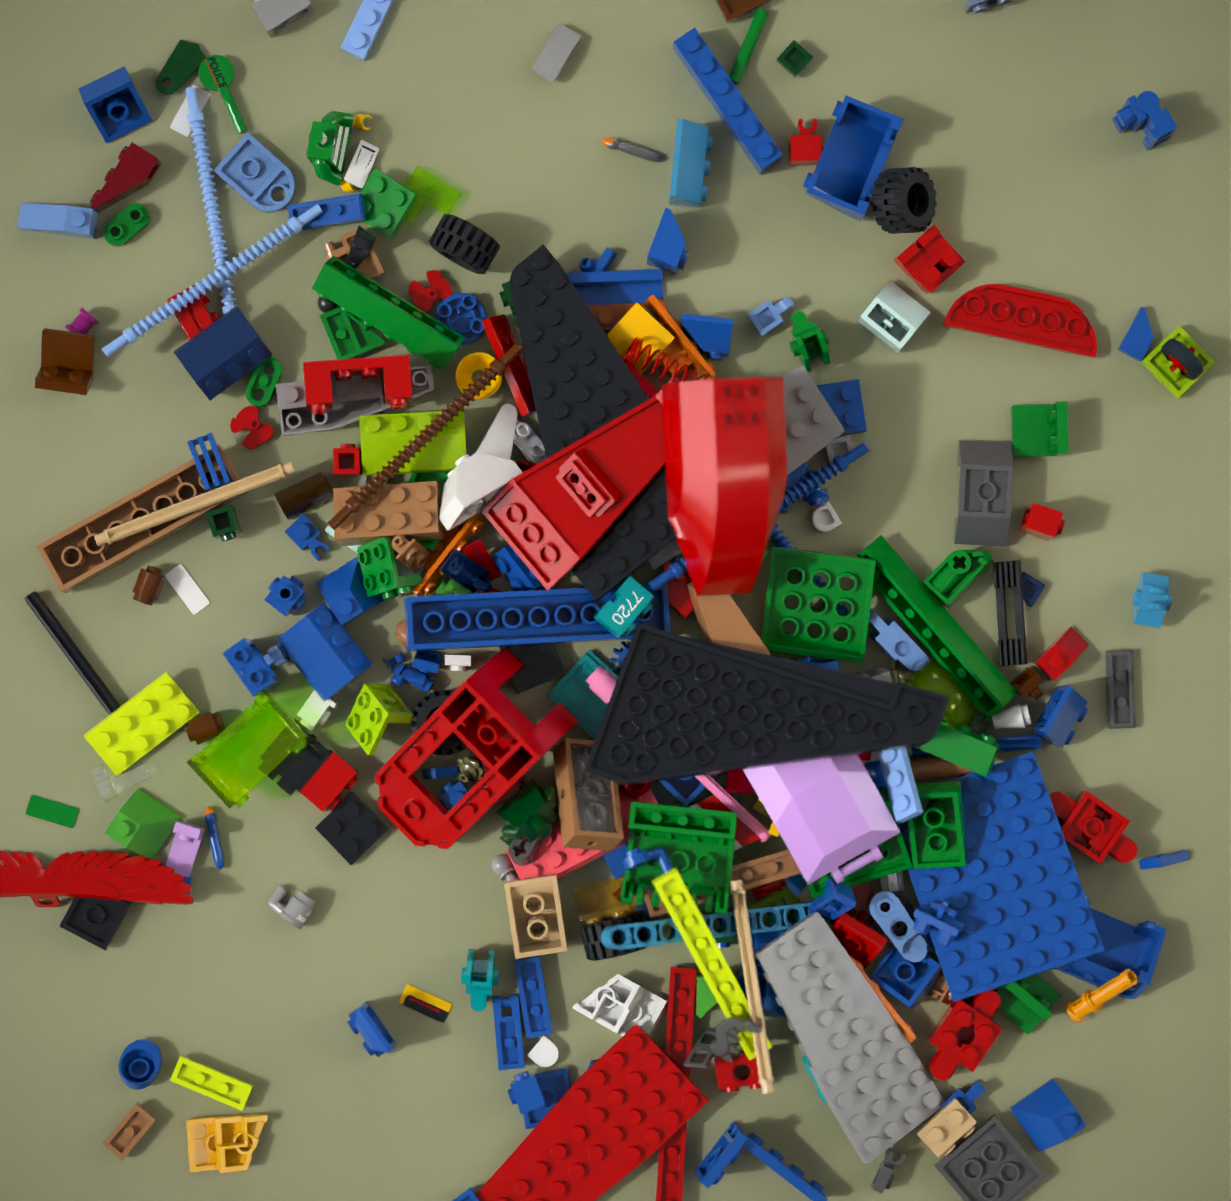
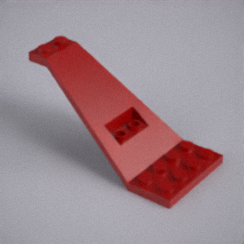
[481,377,680,591]

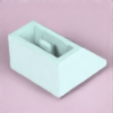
[858,281,931,353]

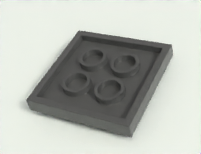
[934,1115,1046,1201]

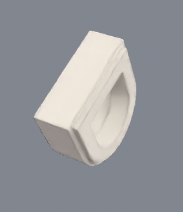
[811,501,842,532]
[527,1036,559,1067]

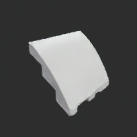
[573,974,668,1036]

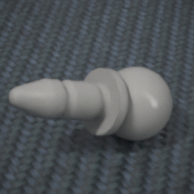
[492,854,518,881]

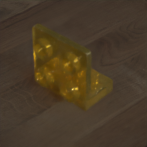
[574,876,631,924]

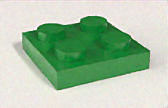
[360,168,419,240]

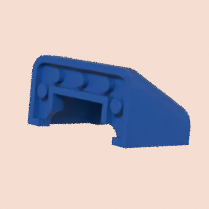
[803,95,904,221]
[1055,893,1167,999]

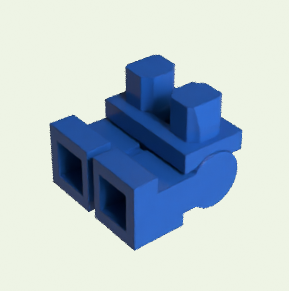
[1112,91,1177,151]

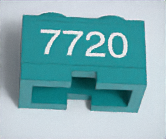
[593,576,654,638]

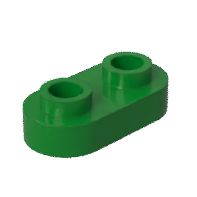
[103,203,150,247]
[245,357,283,407]

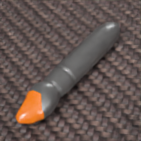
[602,138,663,162]

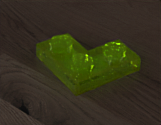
[405,166,461,224]

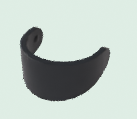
[346,225,376,269]

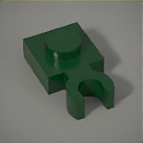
[499,281,518,328]

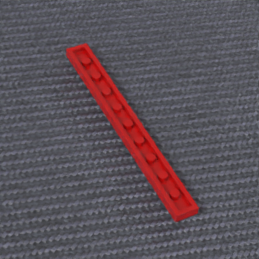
[656,966,697,1201]

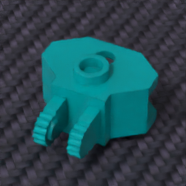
[461,949,499,1012]

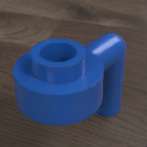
[622,846,673,874]

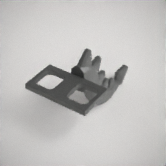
[684,1018,762,1068]

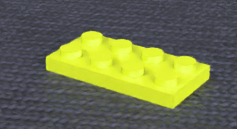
[84,671,199,776]

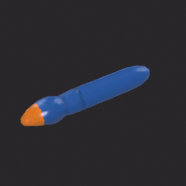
[205,806,224,870]

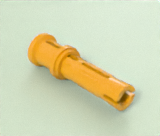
[1066,969,1138,1023]

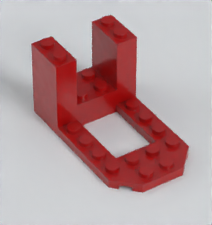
[375,646,578,849]

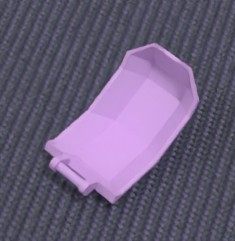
[743,754,900,884]

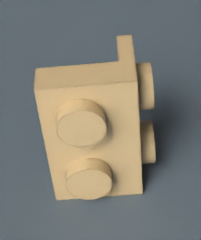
[916,1097,977,1157]

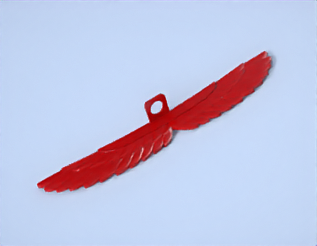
[0,850,194,907]

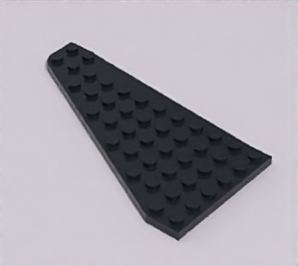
[510,244,676,601]
[585,623,949,786]

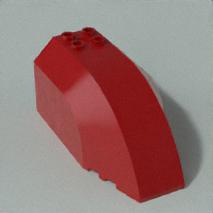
[662,377,787,596]

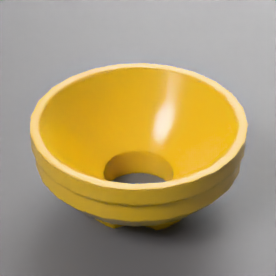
[455,352,503,400]

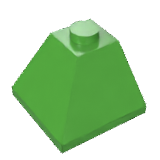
[105,788,181,859]

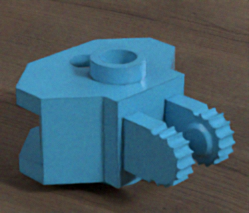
[1132,572,1172,628]

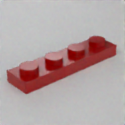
[482,314,537,417]

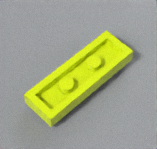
[170,1055,254,1111]

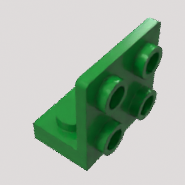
[1011,401,1069,457]

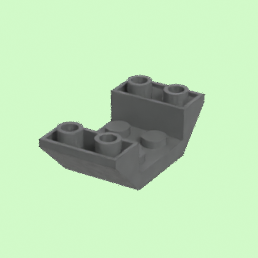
[954,440,1013,547]

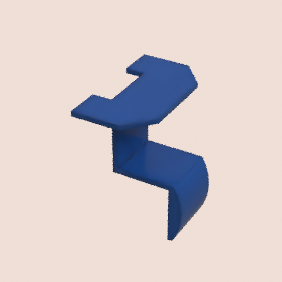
[382,652,405,673]

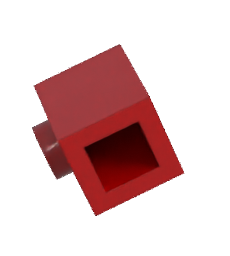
[333,444,362,477]

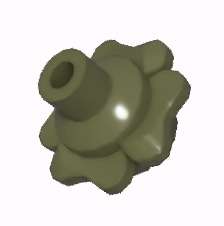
[888,662,914,684]
[457,756,484,782]

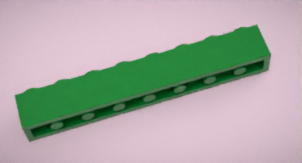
[856,535,1018,719]

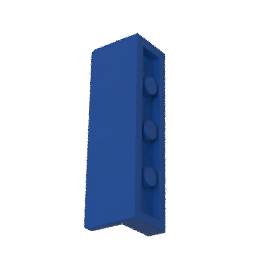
[566,269,663,305]

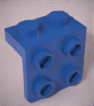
[491,544,542,591]

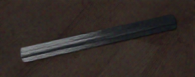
[25,591,120,715]

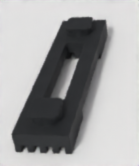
[993,560,1027,666]

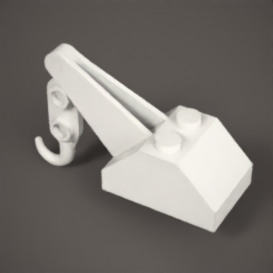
[439,404,546,531]

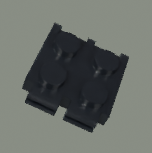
[259,719,334,795]

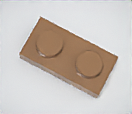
[102,1102,157,1160]

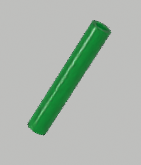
[729,9,769,85]

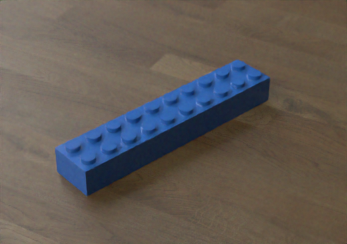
[404,584,670,652]

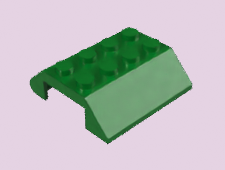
[621,802,737,914]

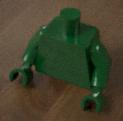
[496,778,558,846]

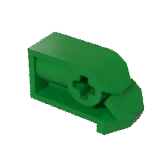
[923,549,993,609]

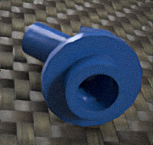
[803,470,829,506]

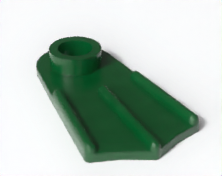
[156,40,206,95]

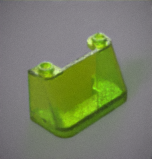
[186,690,308,809]

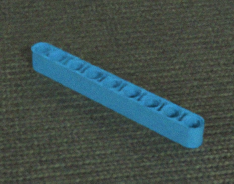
[601,902,828,950]

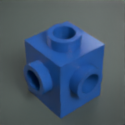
[265,575,307,617]

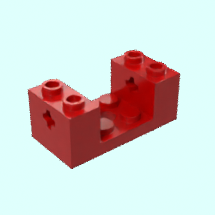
[303,355,412,414]

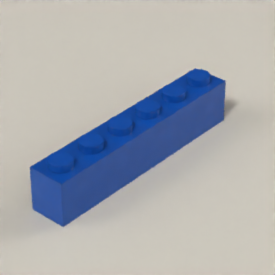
[673,27,783,175]

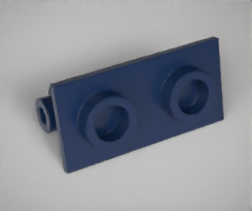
[440,549,492,593]

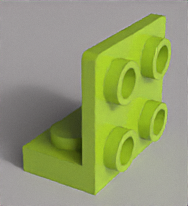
[345,683,413,755]

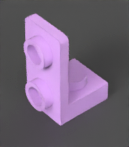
[165,821,205,877]

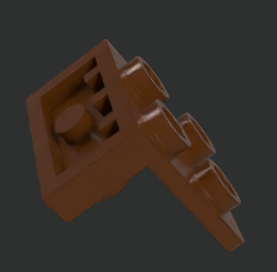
[35,328,95,395]

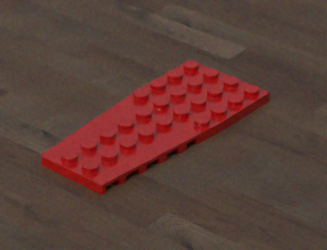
[476,1023,709,1201]

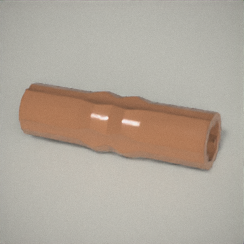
[909,756,973,780]

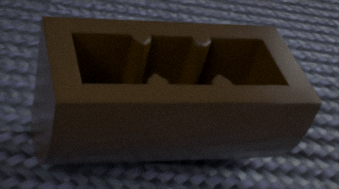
[274,472,333,520]

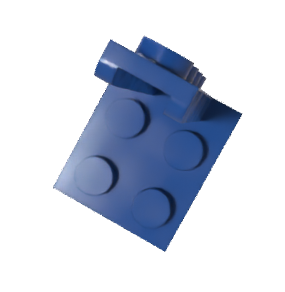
[694,1122,828,1201]

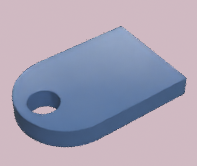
[213,132,296,213]

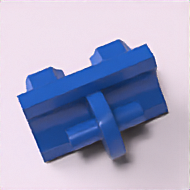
[913,898,965,946]

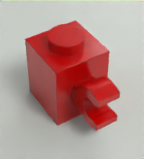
[789,118,826,166]

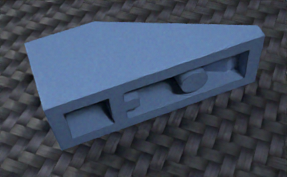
[17,203,98,239]

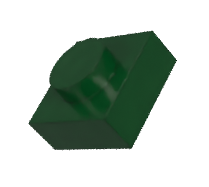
[776,40,813,78]

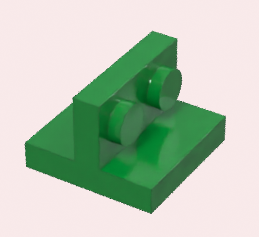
[995,974,1062,1035]

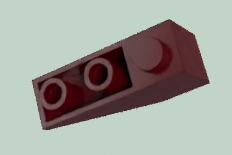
[90,142,162,213]

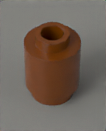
[132,565,166,606]
[185,711,226,745]

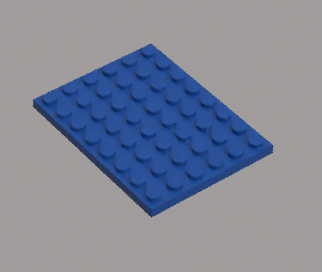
[898,751,1105,1002]

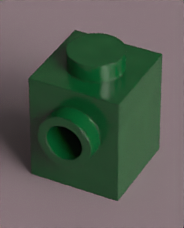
[206,505,242,542]

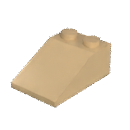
[504,874,567,959]

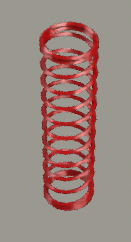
[623,337,706,382]

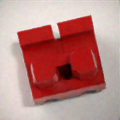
[894,225,965,294]

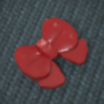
[408,270,452,313]
[230,405,274,449]

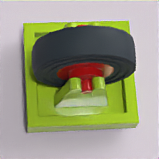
[1141,325,1215,399]

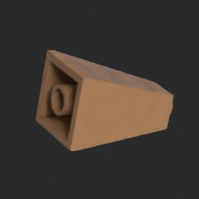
[687,582,771,656]

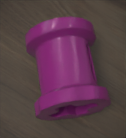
[65,307,99,334]

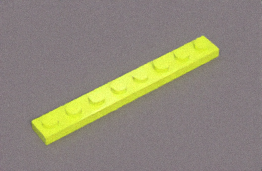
[652,868,772,1060]

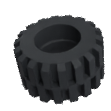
[871,167,937,234]
[428,214,500,274]
[411,690,467,755]
[580,911,648,961]

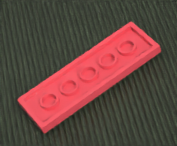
[506,788,659,880]

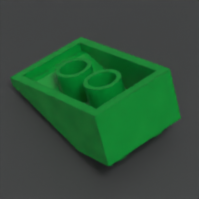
[908,781,966,869]

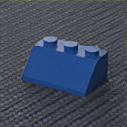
[276,603,372,702]

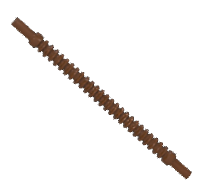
[328,343,523,531]

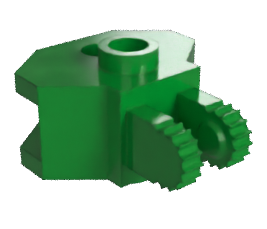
[789,310,831,372]

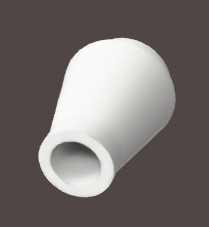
[992,703,1032,730]

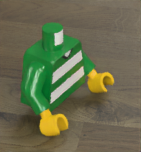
[307,111,372,193]

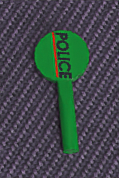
[198,55,247,134]

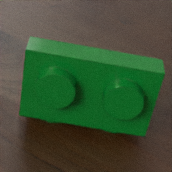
[357,536,422,600]

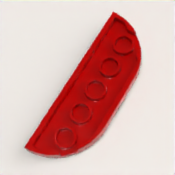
[943,284,1097,358]

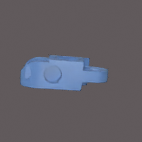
[868,609,931,672]
[869,891,927,962]

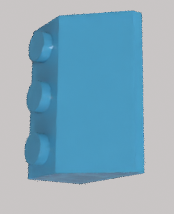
[669,118,713,208]

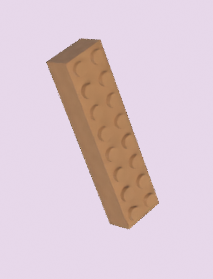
[36,445,248,593]

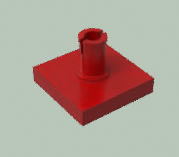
[830,911,888,969]

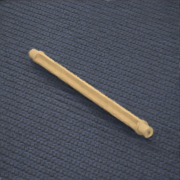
[94,462,295,546]
[730,880,774,1094]

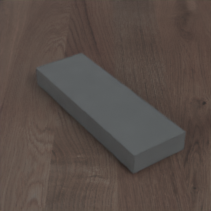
[1105,650,1135,729]

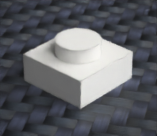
[445,655,472,671]

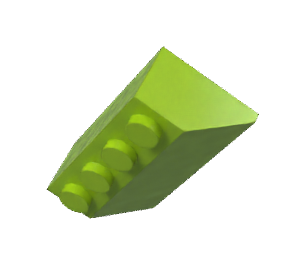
[359,411,466,476]

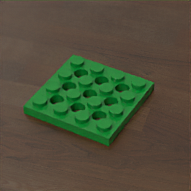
[761,546,877,663]

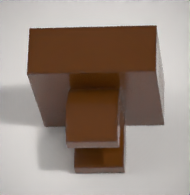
[1010,667,1044,700]

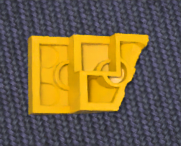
[607,303,675,374]
[186,1114,268,1173]

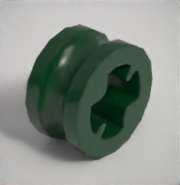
[969,715,994,736]

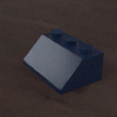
[174,306,273,401]

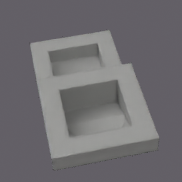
[531,23,582,83]

